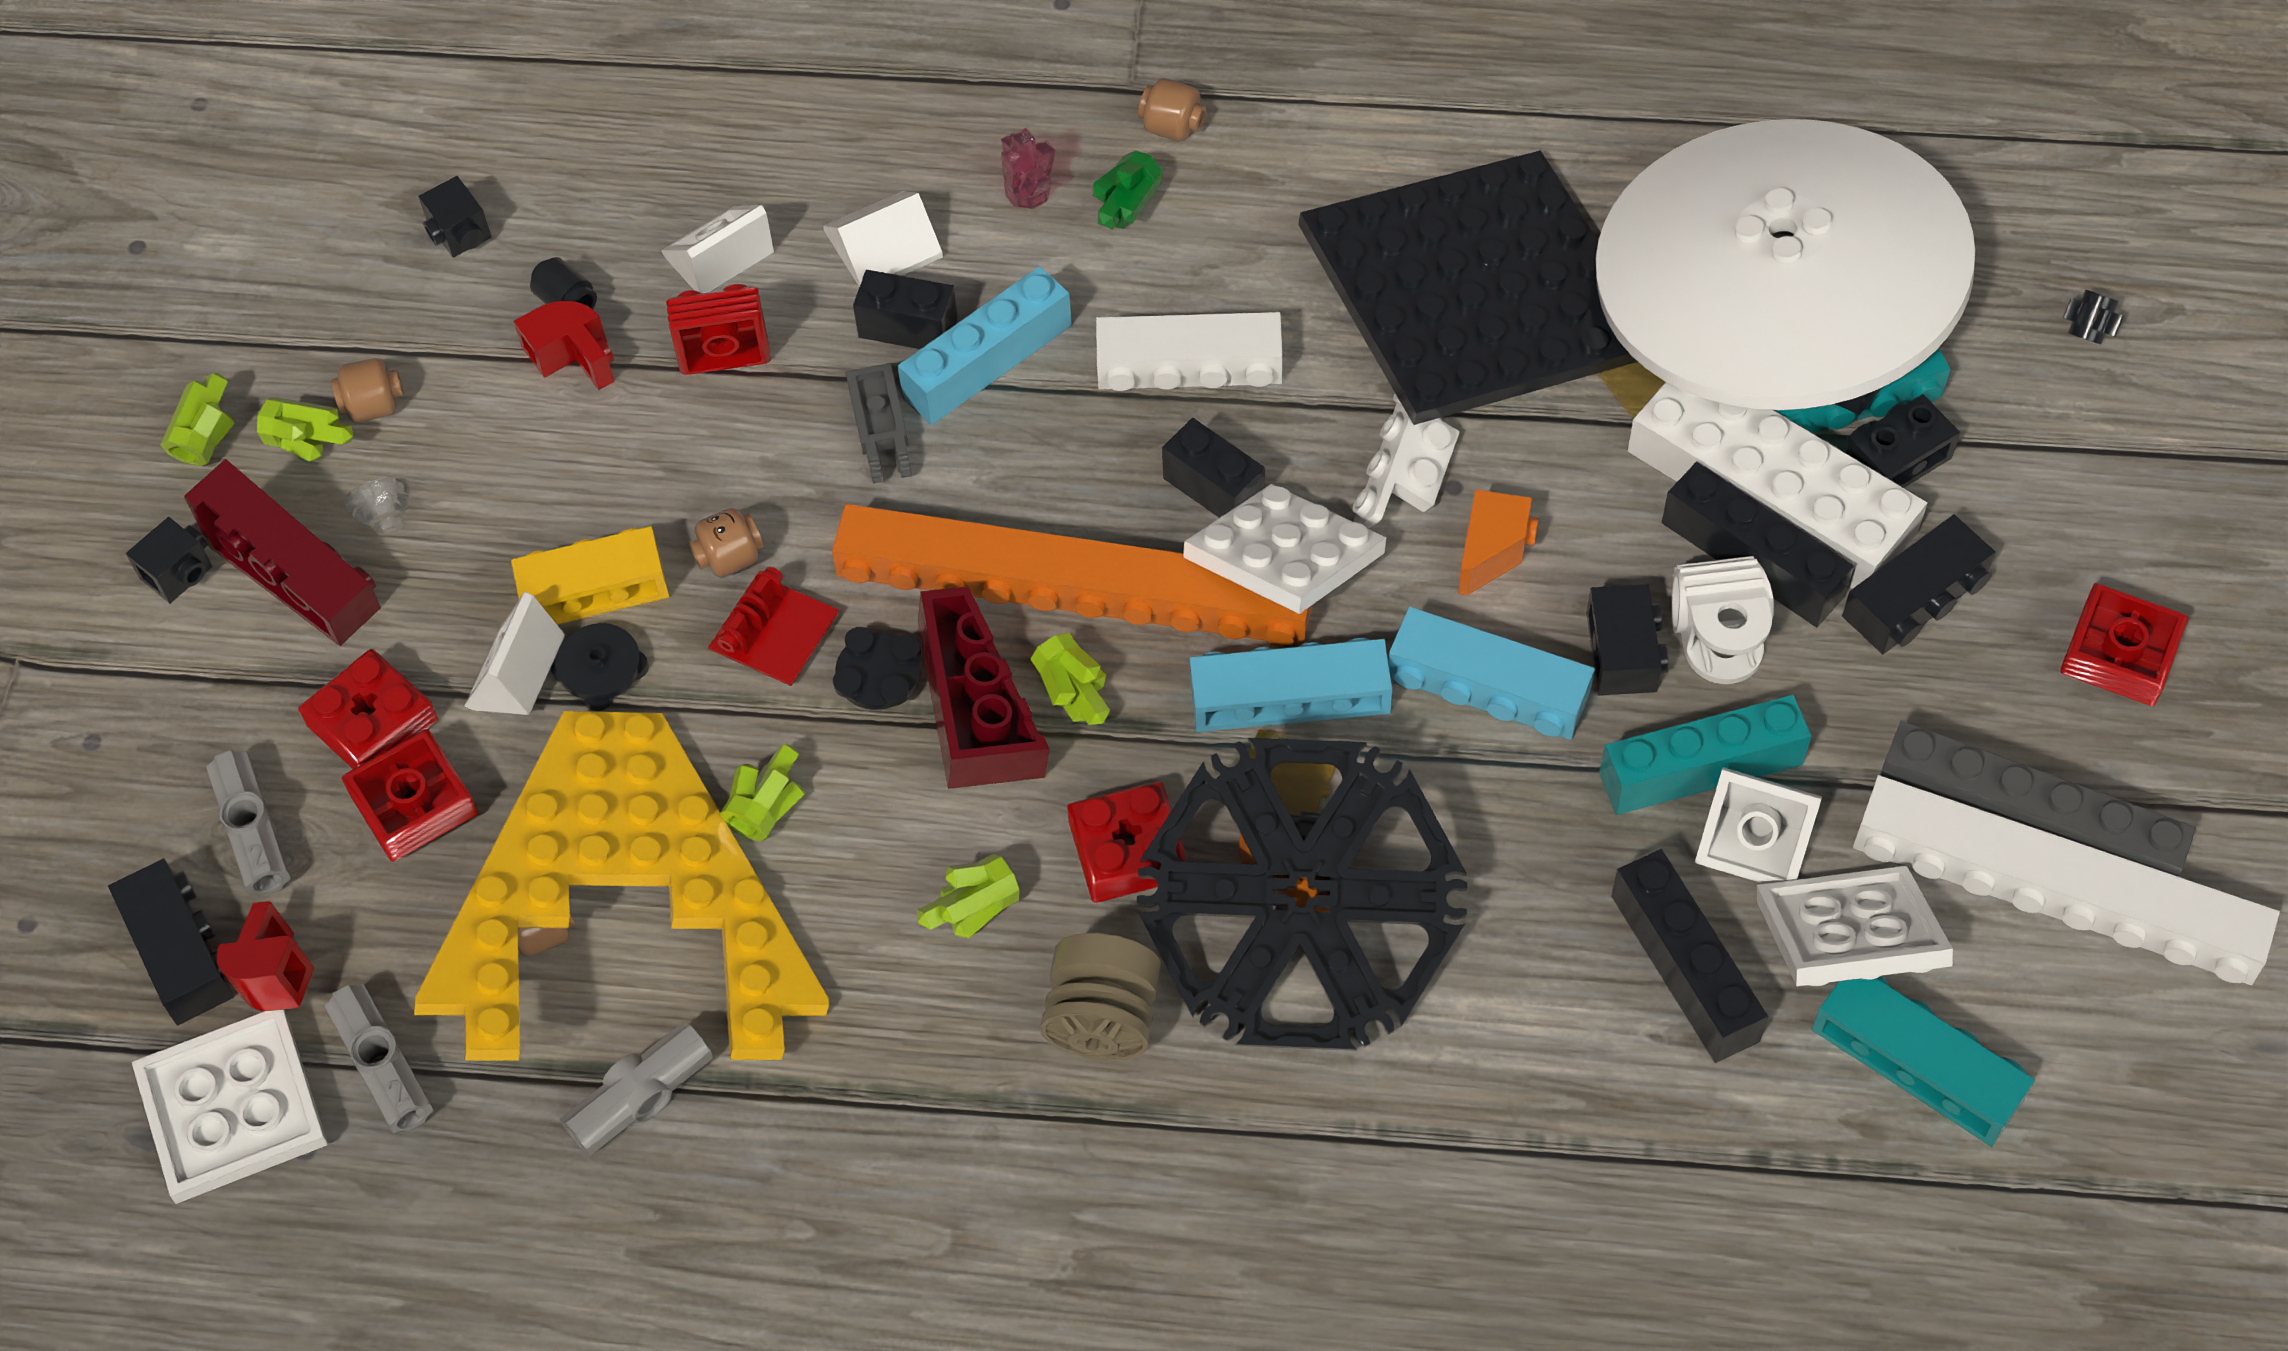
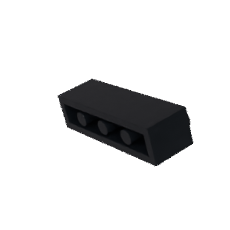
[1661,461,1854,628]
[1611,849,1769,1063]

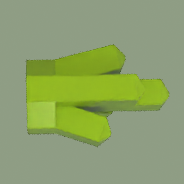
[160,373,235,467]
[257,397,353,462]
[1030,633,1110,725]
[720,744,805,842]
[917,854,1020,939]

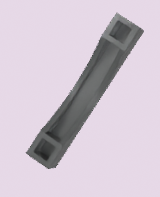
[1880,720,2196,877]

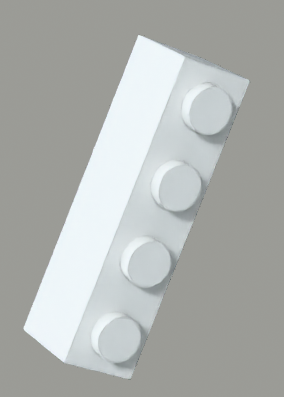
[1096,312,1282,391]

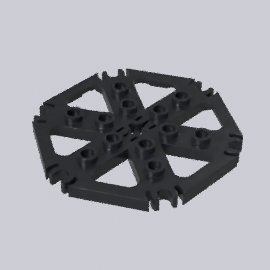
[1137,738,1468,1051]

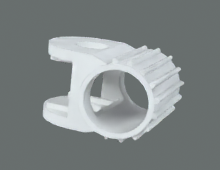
[1672,556,1774,684]

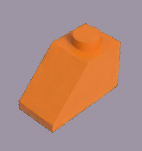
[1458,489,1539,596]

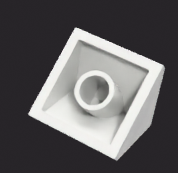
[823,191,943,287]
[661,205,774,293]
[464,592,565,715]
[1695,767,1822,884]

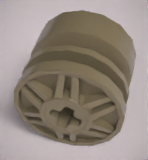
[1041,933,1161,1060]

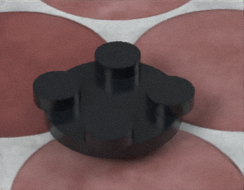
[550,623,649,711]
[833,627,921,710]

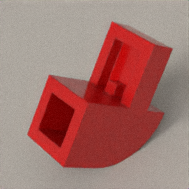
[513,301,614,390]
[217,901,315,1011]

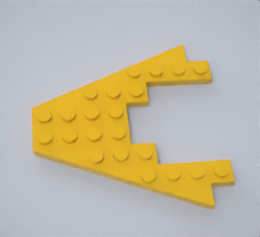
[414,711,829,1061]

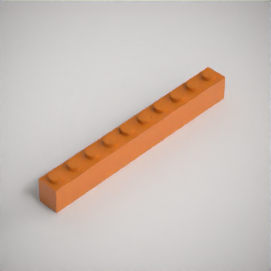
[832,504,1312,647]

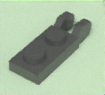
[845,363,912,484]

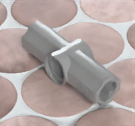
[206,750,291,896]
[324,984,434,1133]
[560,1021,713,1156]

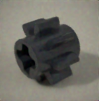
[2063,289,2124,345]

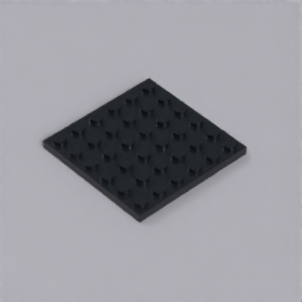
[1298,150,1638,425]

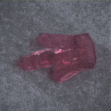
[1001,128,1056,209]

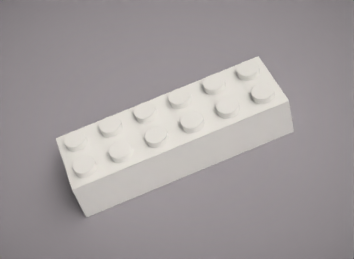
[1627,382,1927,589]

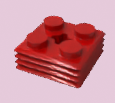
[666,284,771,375]
[2060,583,2189,706]
[298,649,438,769]
[341,729,478,862]
[1067,781,1188,903]

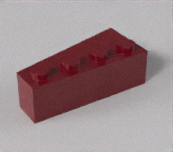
[184,459,381,646]

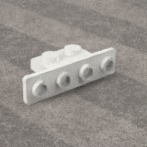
[1352,393,1460,529]

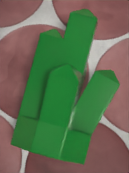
[1092,150,1163,230]

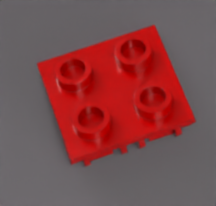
[708,566,840,686]

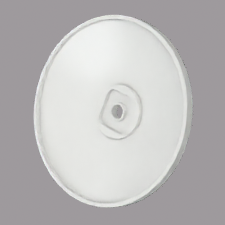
[1596,119,1975,410]

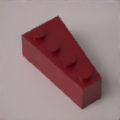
[918,587,1050,789]

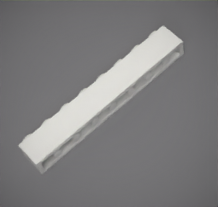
[1853,775,2280,986]

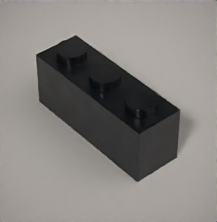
[1842,514,1996,655]
[108,858,234,1026]

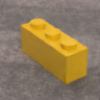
[511,526,670,625]

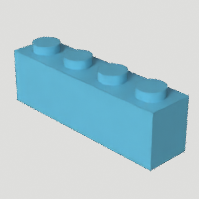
[897,266,1072,426]
[1388,606,1595,740]
[1189,638,1392,732]

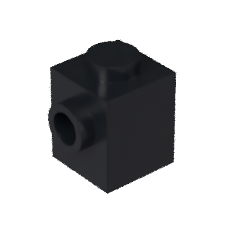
[418,176,492,258]
[125,516,213,604]

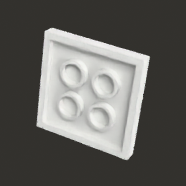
[1183,484,1386,614]
[1757,866,1953,986]
[131,1009,328,1204]

